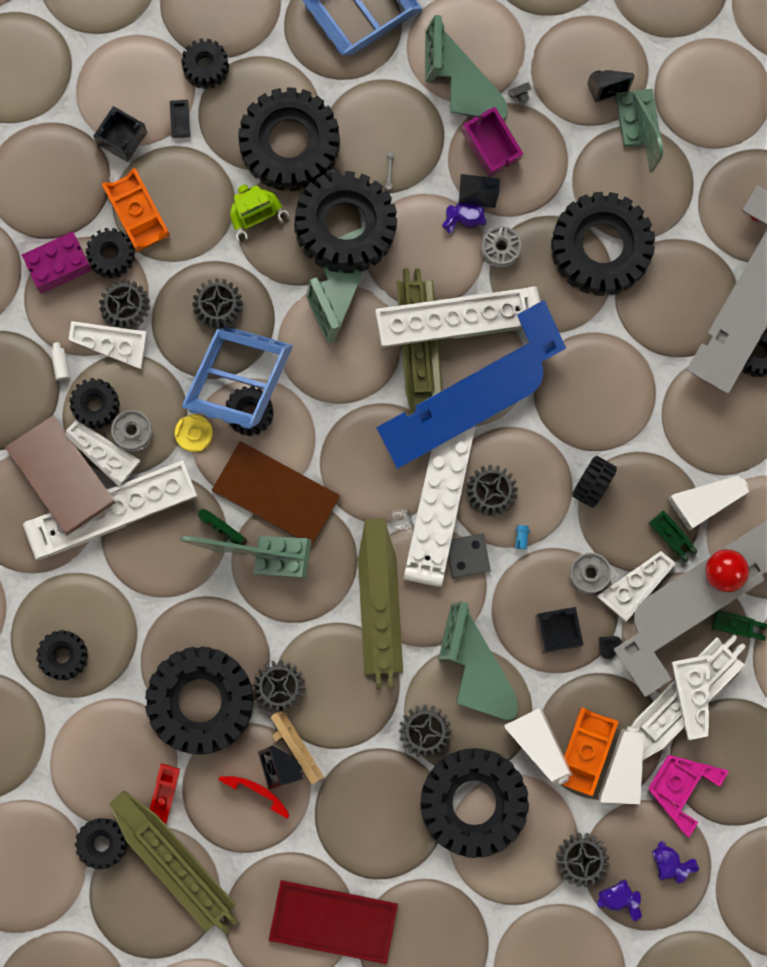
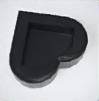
[599,636,622,659]

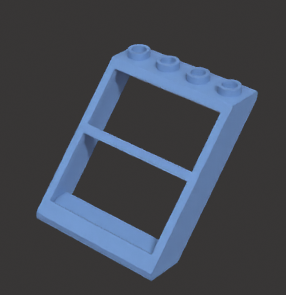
[302,0,423,55]
[182,326,293,429]

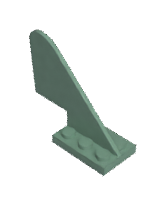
[425,15,508,120]
[615,89,663,172]
[306,229,365,344]
[180,536,311,578]
[438,601,518,720]

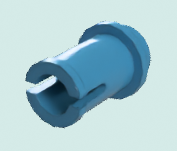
[515,525,530,549]

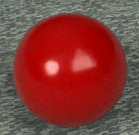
[705,549,749,593]

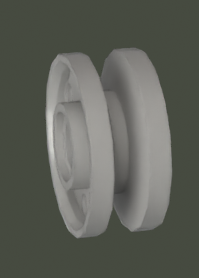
[481,226,521,269]
[111,410,153,453]
[570,553,611,594]

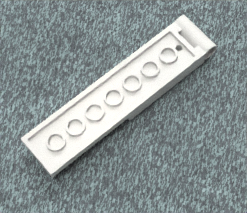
[374,287,540,348]
[404,425,476,588]
[22,460,198,560]

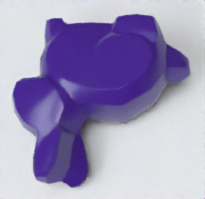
[442,203,486,234]
[652,841,699,884]
[597,879,642,921]

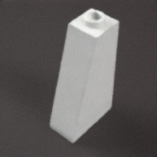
[667,475,749,531]
[504,708,573,785]
[598,726,644,804]

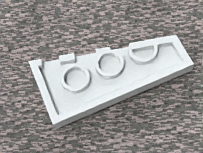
[69,321,147,370]
[65,420,140,487]
[596,551,676,622]
[671,654,711,740]

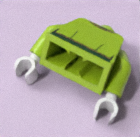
[230,185,289,242]

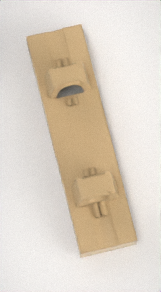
[271,710,324,784]

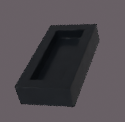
[170,99,191,138]

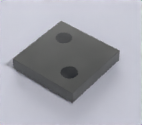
[449,533,491,578]

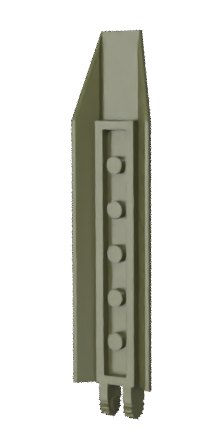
[396,268,443,414]
[358,518,403,689]
[109,790,239,934]

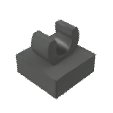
[508,82,531,103]

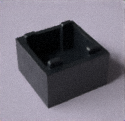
[93,106,147,162]
[535,607,584,654]

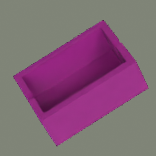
[461,106,524,177]
[22,231,92,294]

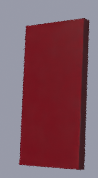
[268,880,398,964]

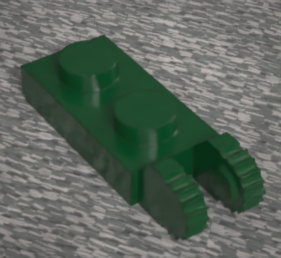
[198,509,247,545]
[648,510,697,563]
[712,610,767,641]

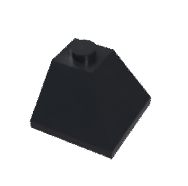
[587,70,635,102]
[458,174,500,208]
[258,746,303,790]

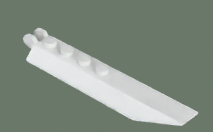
[632,635,746,760]

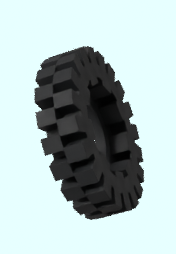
[238,87,340,191]
[294,171,398,273]
[551,192,655,296]
[145,646,254,755]
[420,748,529,858]

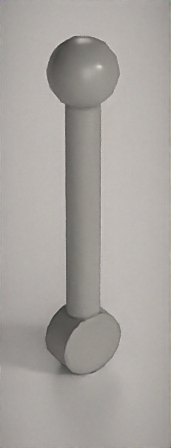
[385,153,394,191]

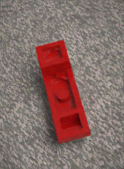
[150,763,180,824]
[218,776,290,819]

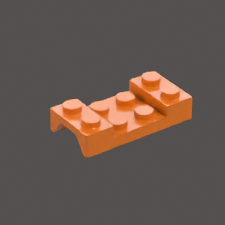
[102,168,170,252]
[561,707,619,796]

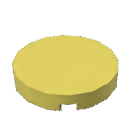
[174,414,213,453]

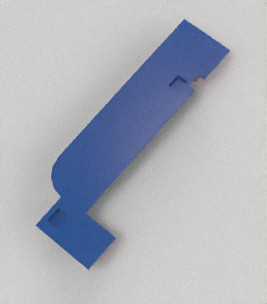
[376,300,566,469]

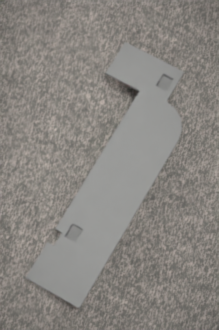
[686,185,767,394]
[614,521,767,697]

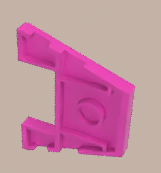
[647,755,729,837]

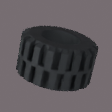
[572,455,617,508]

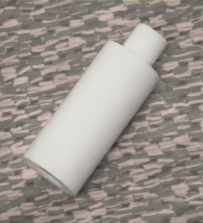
[51,342,70,381]

